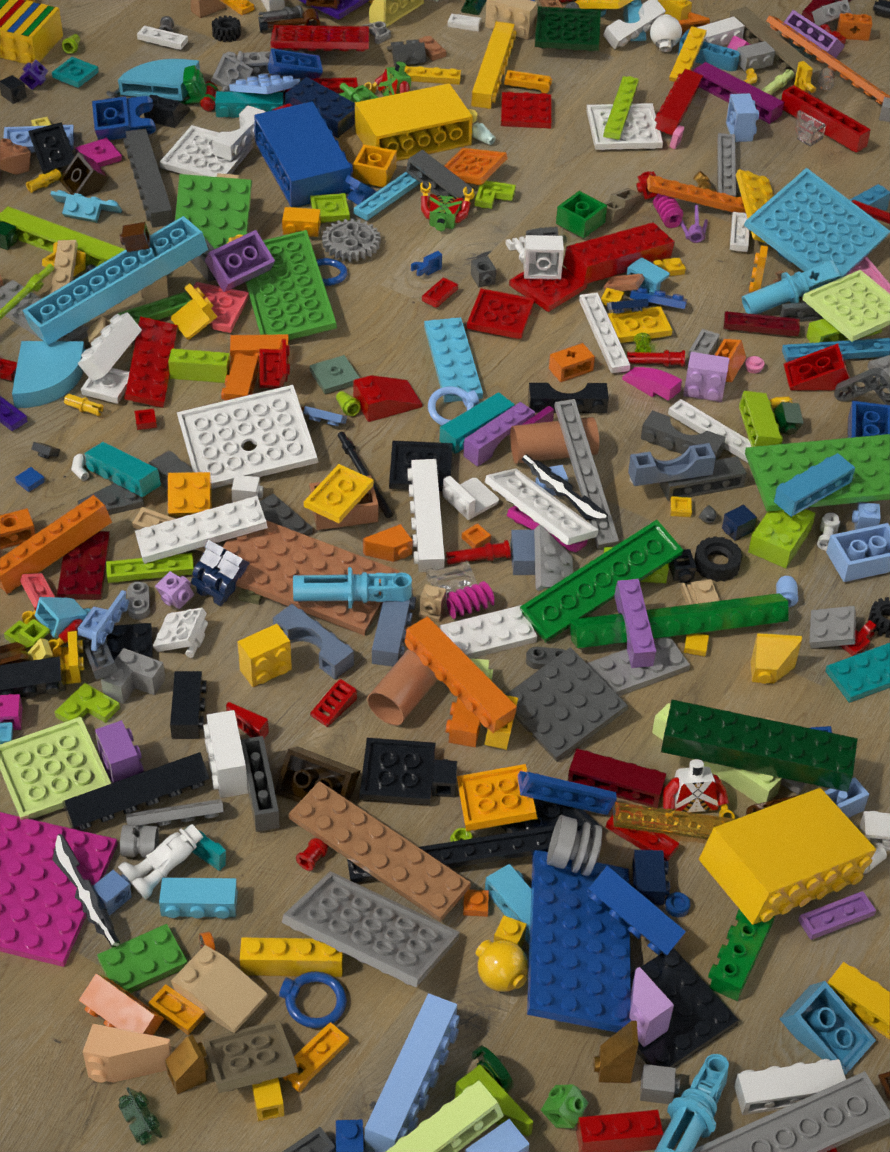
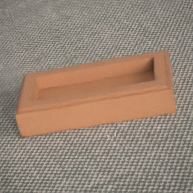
[604,274,644,291]

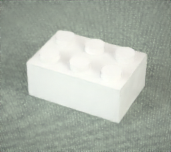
[203,710,248,798]

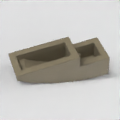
[604,188,643,224]

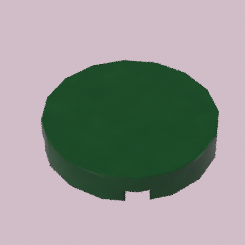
[472,1045,514,1093]

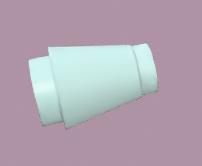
[472,122,496,145]

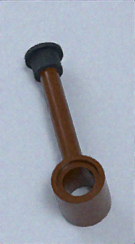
[259,9,320,33]

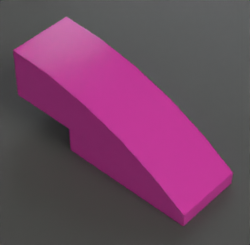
[622,367,682,401]

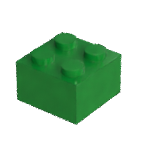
[556,191,607,239]

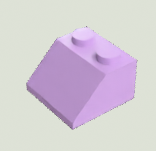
[629,967,674,1047]

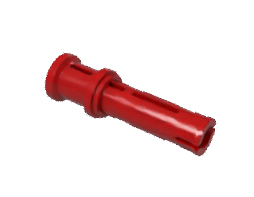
[627,350,685,367]
[445,540,511,565]
[296,838,329,871]

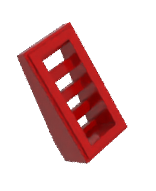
[310,679,357,727]
[226,702,269,739]

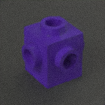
[19,59,48,90]

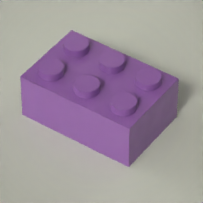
[205,230,275,292]

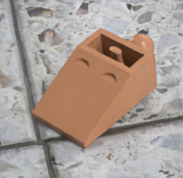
[0,138,31,175]

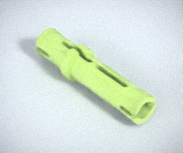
[762,69,794,95]

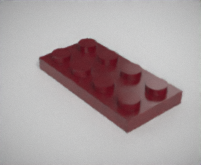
[57,531,110,600]

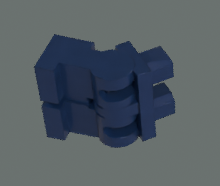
[191,540,250,606]

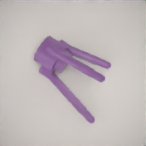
[680,205,708,243]

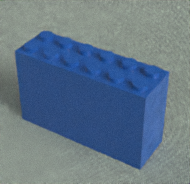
[254,101,353,208]

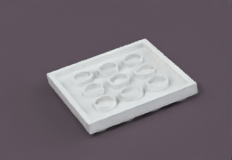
[586,103,663,150]
[159,125,253,177]

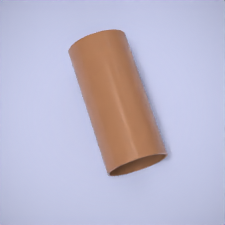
[510,417,599,464]
[367,649,438,725]

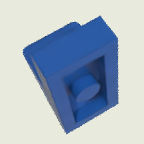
[345,175,377,205]

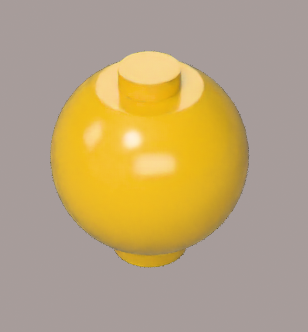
[475,940,528,992]

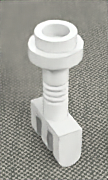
[506,236,525,263]

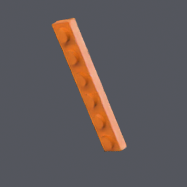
[647,175,746,213]

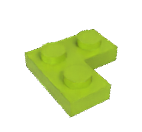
[475,180,516,209]
[55,683,120,723]

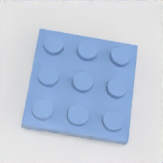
[229,74,300,94]

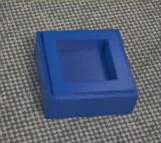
[15,467,45,492]

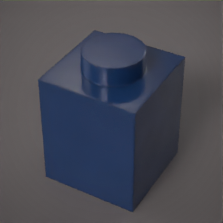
[722,504,757,541]

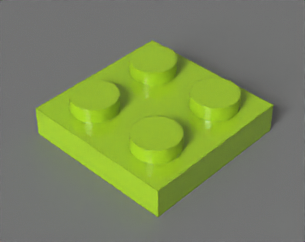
[310,193,350,223]

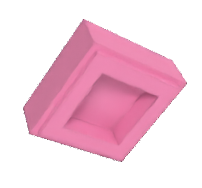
[669,125,684,149]

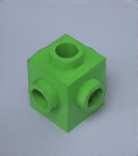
[541,1084,589,1128]

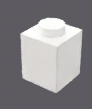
[231,475,263,503]

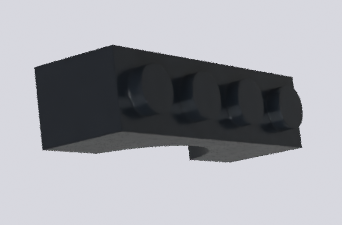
[528,383,609,413]

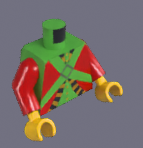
[364,61,411,96]
[420,182,475,231]

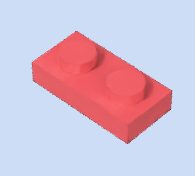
[20,573,55,608]

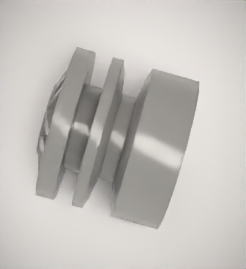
[547,815,602,876]

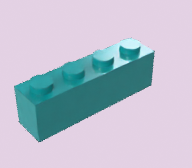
[215,91,284,118]
[439,392,515,454]
[85,442,161,497]

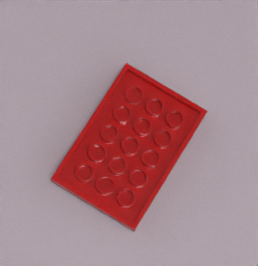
[270,25,369,52]

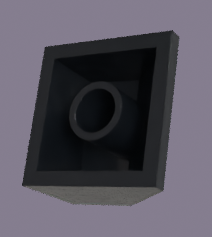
[144,94,190,128]

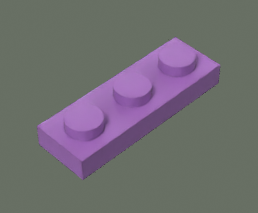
[798,891,876,940]

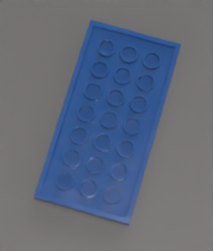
[527,850,631,1032]

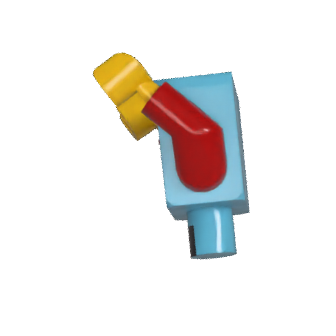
[22,597,91,657]

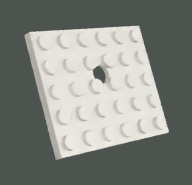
[177,385,318,489]

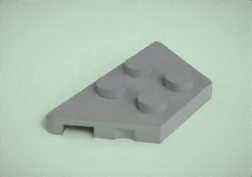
[534,525,573,591]

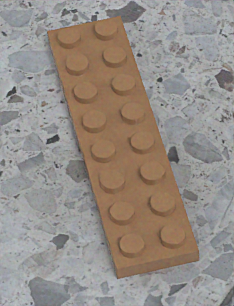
[288,781,471,922]

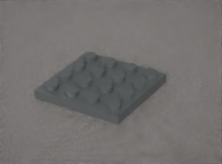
[505,647,628,762]

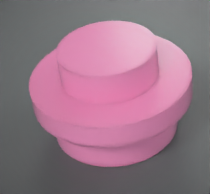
[745,356,765,374]

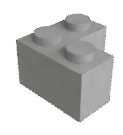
[101,648,165,704]

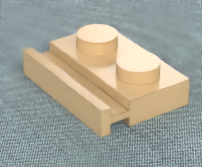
[681,579,720,605]

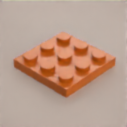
[444,148,508,185]

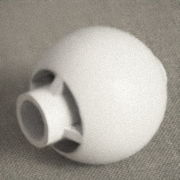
[650,14,682,52]

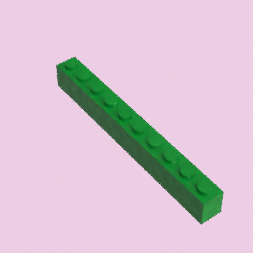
[570,593,789,648]

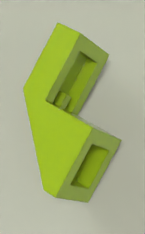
[4,619,50,648]

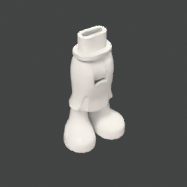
[118,824,203,900]

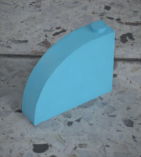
[118,59,200,101]
[12,341,87,408]

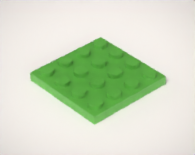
[175,174,252,249]

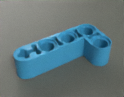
[678,29,740,71]

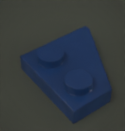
[607,299,648,314]

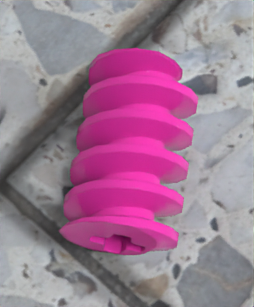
[653,194,683,228]
[446,581,495,619]

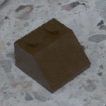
[59,152,109,197]

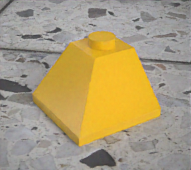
[751,633,802,684]

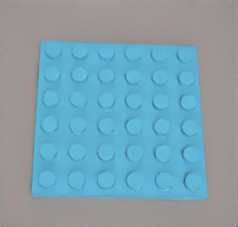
[744,168,890,281]

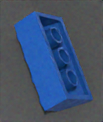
[587,866,686,956]

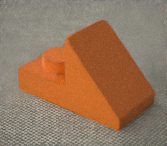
[678,12,710,37]

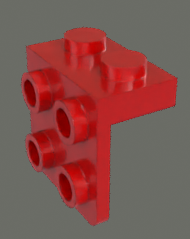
[259,339,290,389]

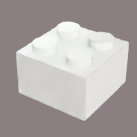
[523,235,564,279]

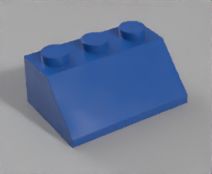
[268,48,323,79]

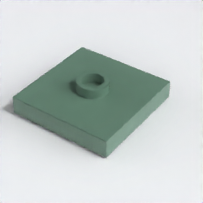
[309,355,360,394]

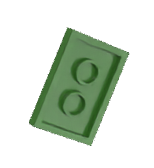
[97,924,188,994]

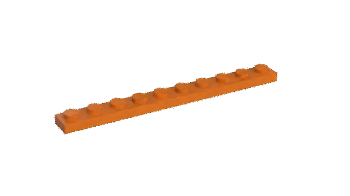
[766,15,890,105]

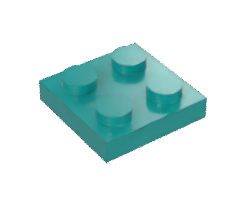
[52,57,99,88]

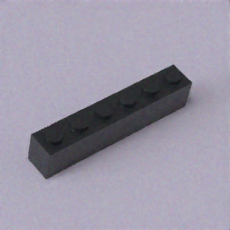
[62,752,210,830]

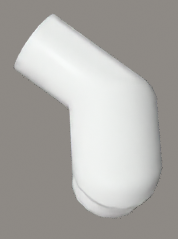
[71,454,89,481]

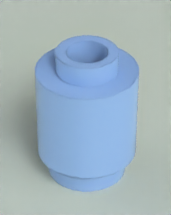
[776,576,798,607]

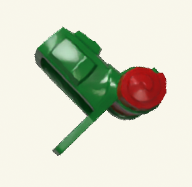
[178,65,218,111]

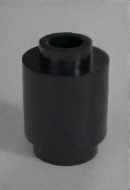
[873,0,890,18]

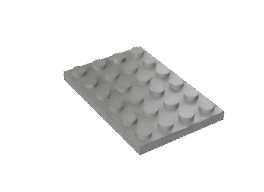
[282,871,460,987]

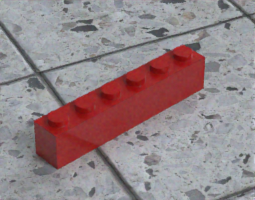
[655,68,703,135]
[781,85,871,153]

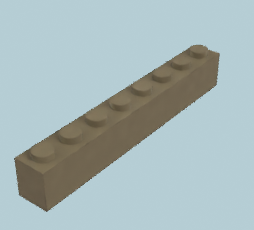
[729,7,820,85]

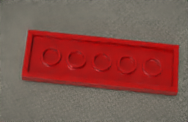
[124,316,178,408]

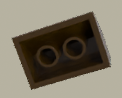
[275,746,361,803]

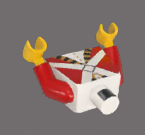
[661,759,735,827]

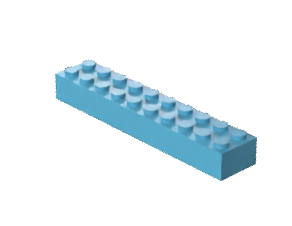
[22,216,208,345]

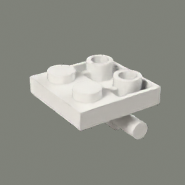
[153,608,208,658]

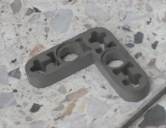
[834,367,890,405]

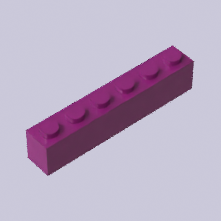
[693,62,784,124]

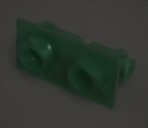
[118,1087,163,1145]

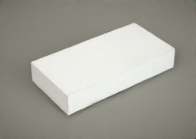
[448,14,482,31]

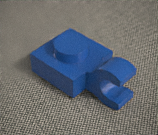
[411,251,442,276]

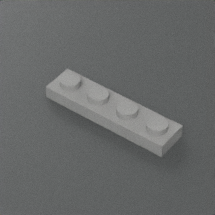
[126,799,224,829]

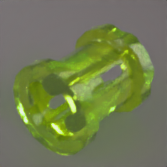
[634,333,652,352]

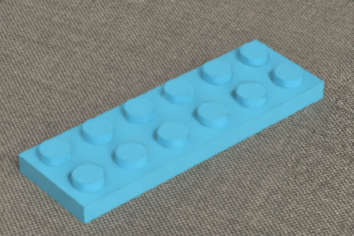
[424,317,483,403]

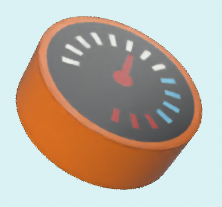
[199,932,215,950]

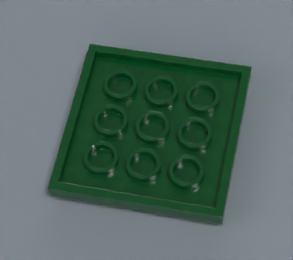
[535,6,601,51]

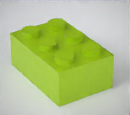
[748,509,816,569]

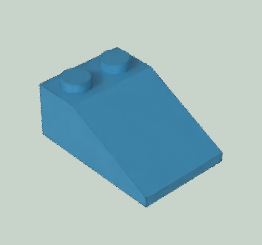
[779,981,876,1075]

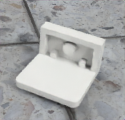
[442,476,499,520]

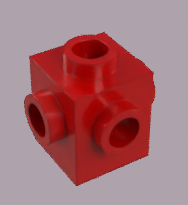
[636,171,657,200]

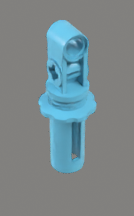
[742,260,842,314]
[293,567,412,608]
[654,1054,729,1152]

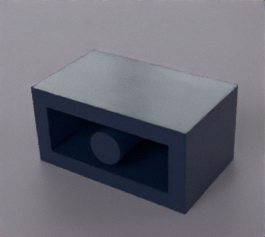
[632,850,670,905]

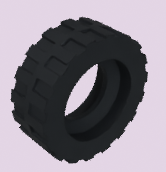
[694,536,742,582]

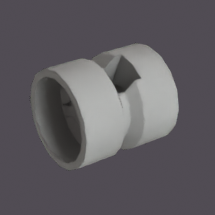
[120,825,159,858]

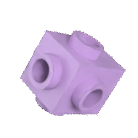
[155,572,194,609]

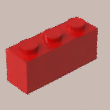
[576,1110,663,1152]

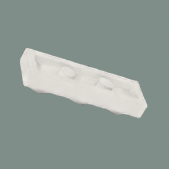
[137,26,188,50]
[729,212,749,252]

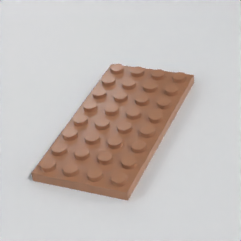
[219,520,399,636]

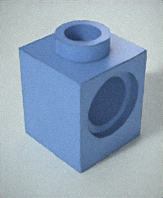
[93,870,132,916]

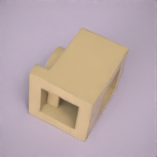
[418,584,446,622]

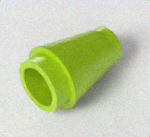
[62,34,80,54]
[336,391,361,416]

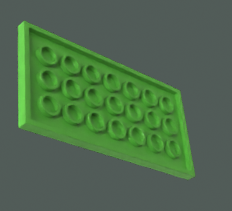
[246,230,337,340]
[745,434,890,512]

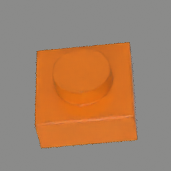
[461,523,491,548]
[463,889,489,917]

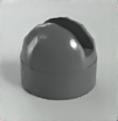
[699,505,717,523]

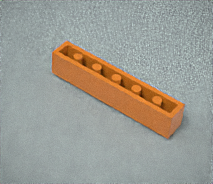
[0,495,112,594]
[405,616,517,733]

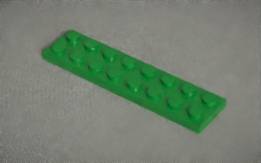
[520,520,683,643]

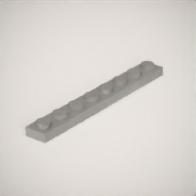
[554,399,619,548]

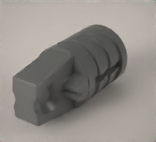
[526,227,558,236]

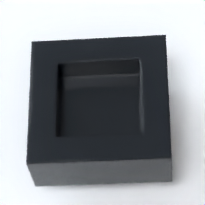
[31,442,60,459]

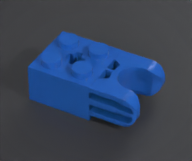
[92,96,156,140]

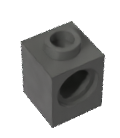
[471,256,496,288]

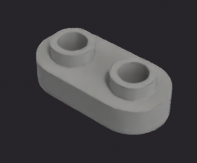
[127,582,150,620]

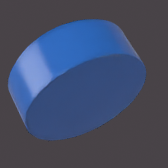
[665,892,690,918]

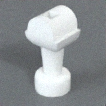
[817,513,840,551]

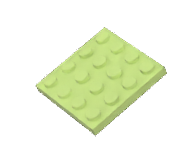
[803,270,890,342]
[0,717,111,820]

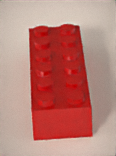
[563,222,675,284]

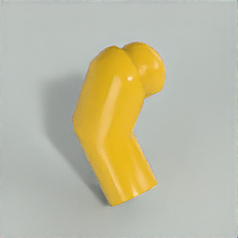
[743,68,758,85]
[769,396,792,409]

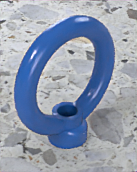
[316,258,348,286]
[279,972,347,1028]

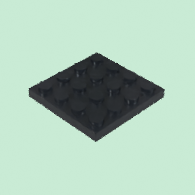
[630,947,739,1068]

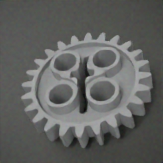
[322,218,381,262]

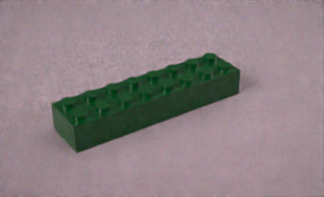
[661,699,858,792]

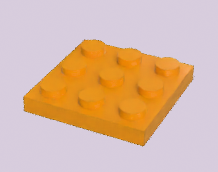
[457,764,537,832]

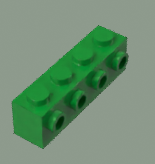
[708,909,775,1001]

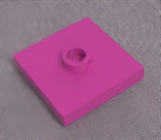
[75,138,122,167]

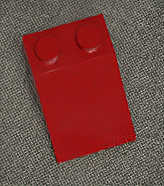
[783,343,850,390]
[353,375,423,422]

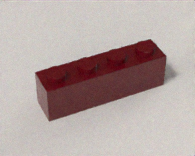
[568,748,667,809]

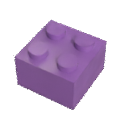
[95,720,144,783]

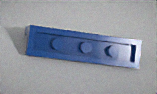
[518,771,617,815]

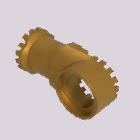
[693,170,717,192]

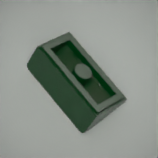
[461,0,487,15]

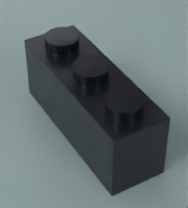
[0,657,66,698]
[170,671,207,739]

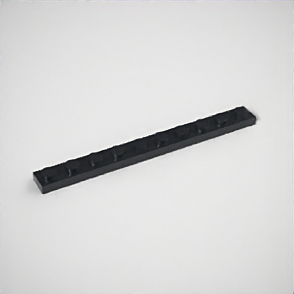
[347,821,586,883]

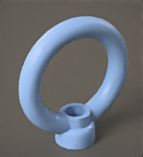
[428,386,479,426]

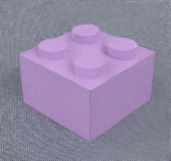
[683,352,729,402]

